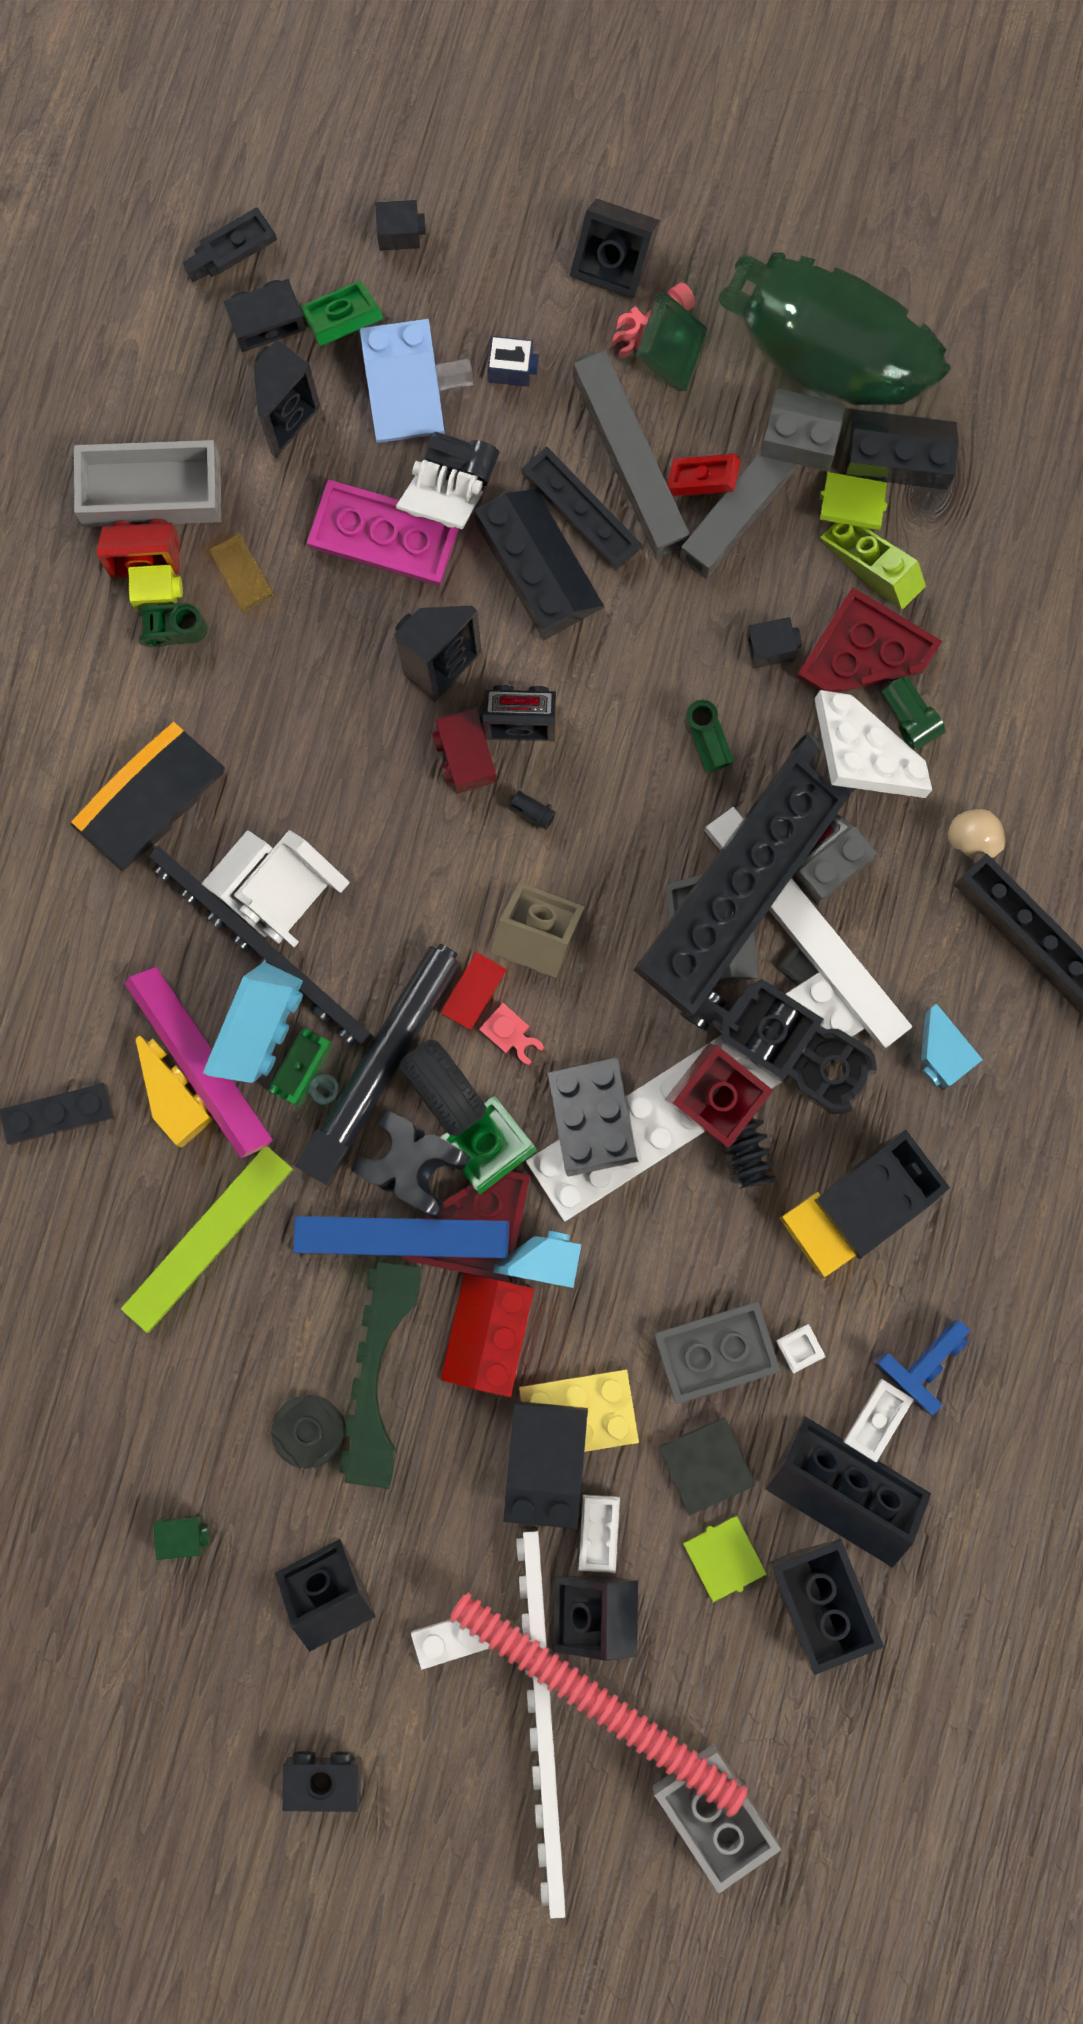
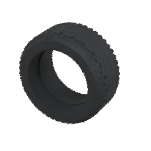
[400,1040,486,1136]

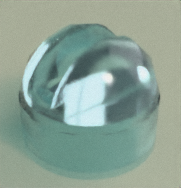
[309,1074,339,1105]

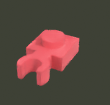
[479,1003,544,1066]

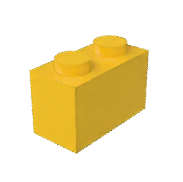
[779,1192,856,1278]

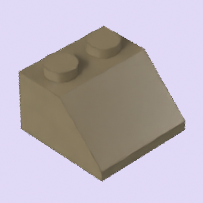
[490,882,585,978]

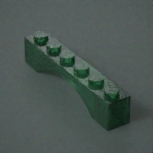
[340,1262,423,1489]

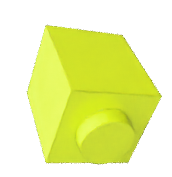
[128,565,183,612]

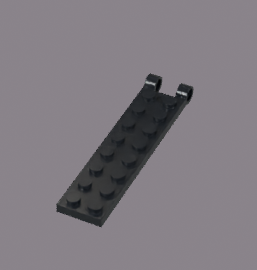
[633,732,856,1017]

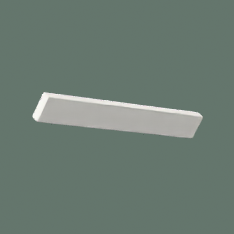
[704,807,912,1050]

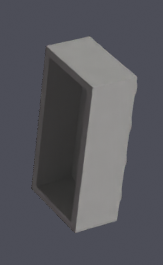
[74,440,221,527]

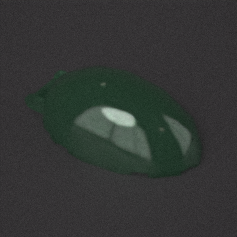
[719,252,951,405]

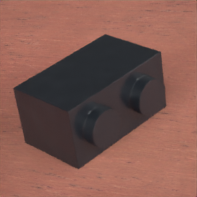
[223,278,306,352]

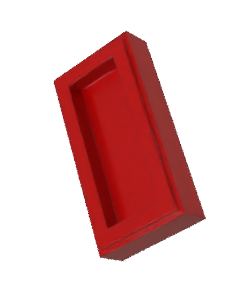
[440,952,507,1031]

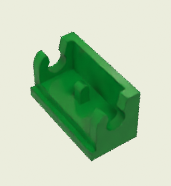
[267,1028,334,1108]

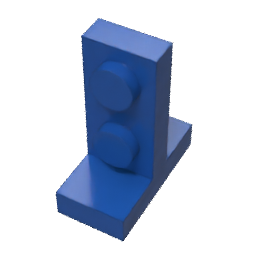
[874,1320,971,1416]

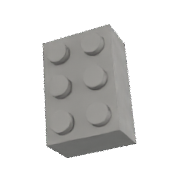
[653,1744,781,1894]

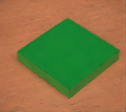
[299,280,383,346]
[440,1096,538,1194]

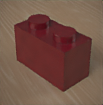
[432,708,497,794]

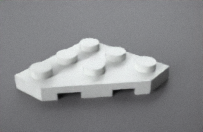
[814,690,932,798]

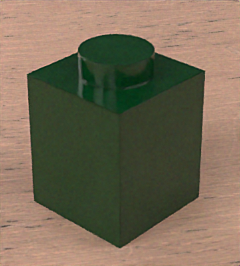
[153,1515,211,1560]

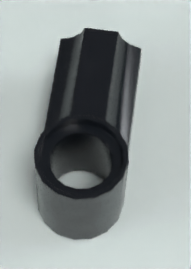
[425,431,500,486]

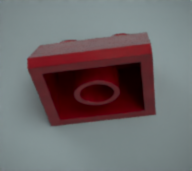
[665,1043,774,1148]

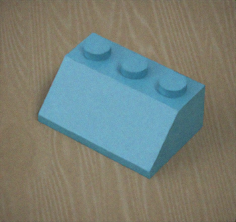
[203,962,303,1083]

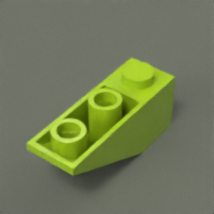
[820,522,926,610]

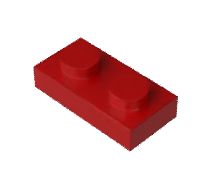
[667,454,741,496]

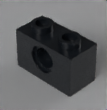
[282,1751,362,1812]

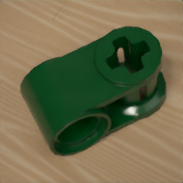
[138,603,208,647]

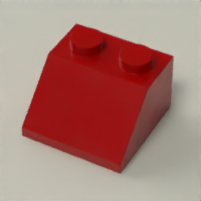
[97,519,180,578]

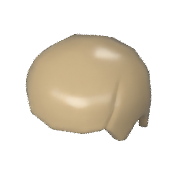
[947,809,1005,858]

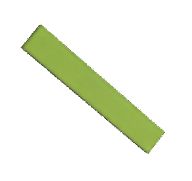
[121,1146,294,1333]

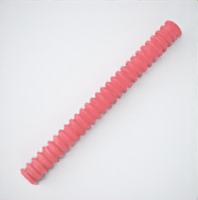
[450,1592,748,1818]

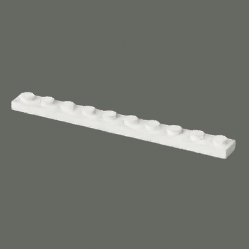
[516,1528,565,1919]

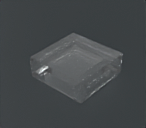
[436,359,473,391]

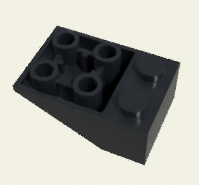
[814,1130,950,1259]

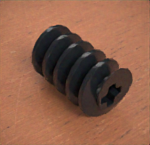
[724,1110,777,1189]

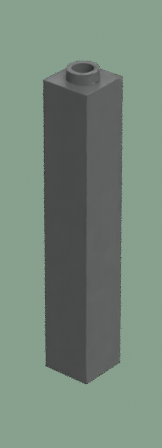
[573,350,690,559]
[680,390,832,579]

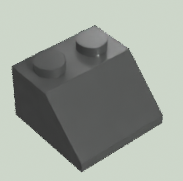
[761,388,845,472]

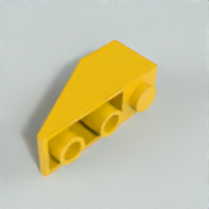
[136,1036,215,1148]

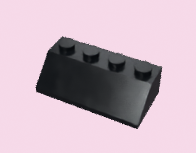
[475,489,604,641]
[394,605,482,702]
[765,1416,931,1568]

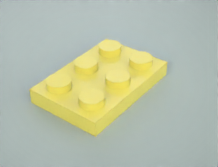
[519,1369,639,1452]

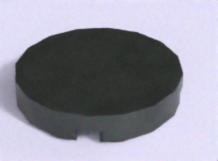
[272,1395,345,1469]

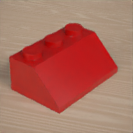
[441,1273,535,1397]

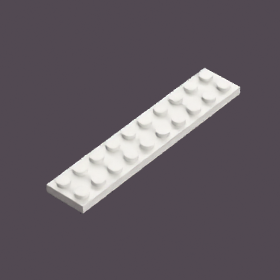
[526,972,865,1222]

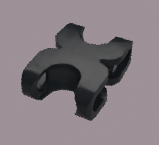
[351,1110,471,1218]

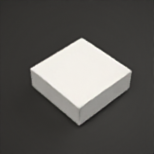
[775,1324,826,1374]

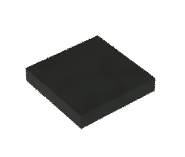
[659,1417,756,1516]

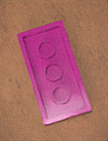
[307,479,459,587]

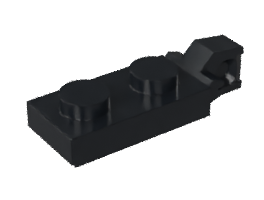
[183,207,277,282]

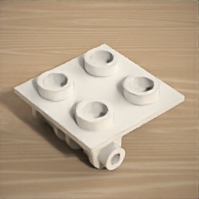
[396,460,483,529]

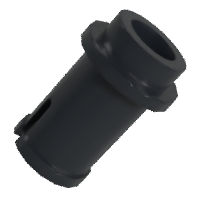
[509,790,556,830]

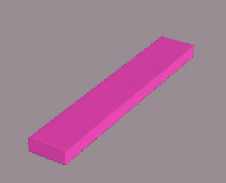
[124,967,273,1158]

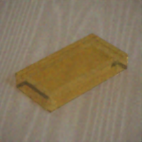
[209,534,273,612]

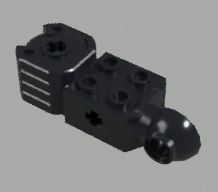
[679,979,877,1114]

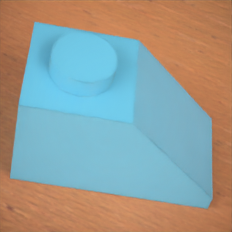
[921,1004,983,1090]
[493,1231,581,1288]

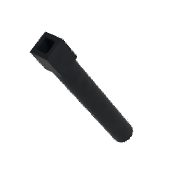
[295,944,460,1186]

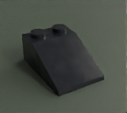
[503,1401,588,1529]

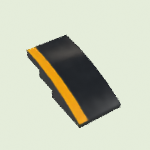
[71,722,225,872]

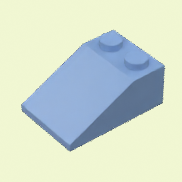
[360,319,445,443]

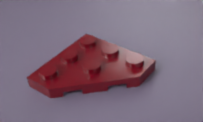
[796,587,942,693]
[402,1171,531,1282]

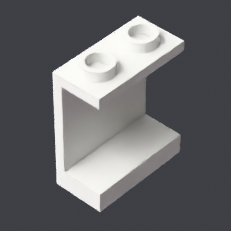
[233,830,350,947]

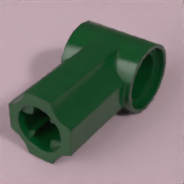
[881,676,946,751]
[684,699,734,774]

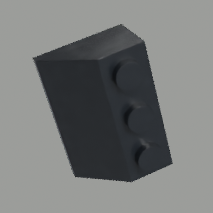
[254,339,321,458]
[845,409,959,490]
[768,1539,884,1675]

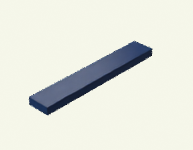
[293,1216,509,1259]

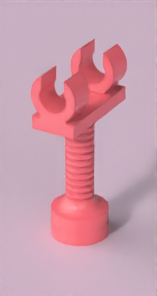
[611,282,696,358]

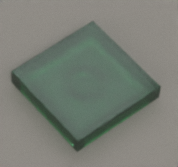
[636,292,708,391]

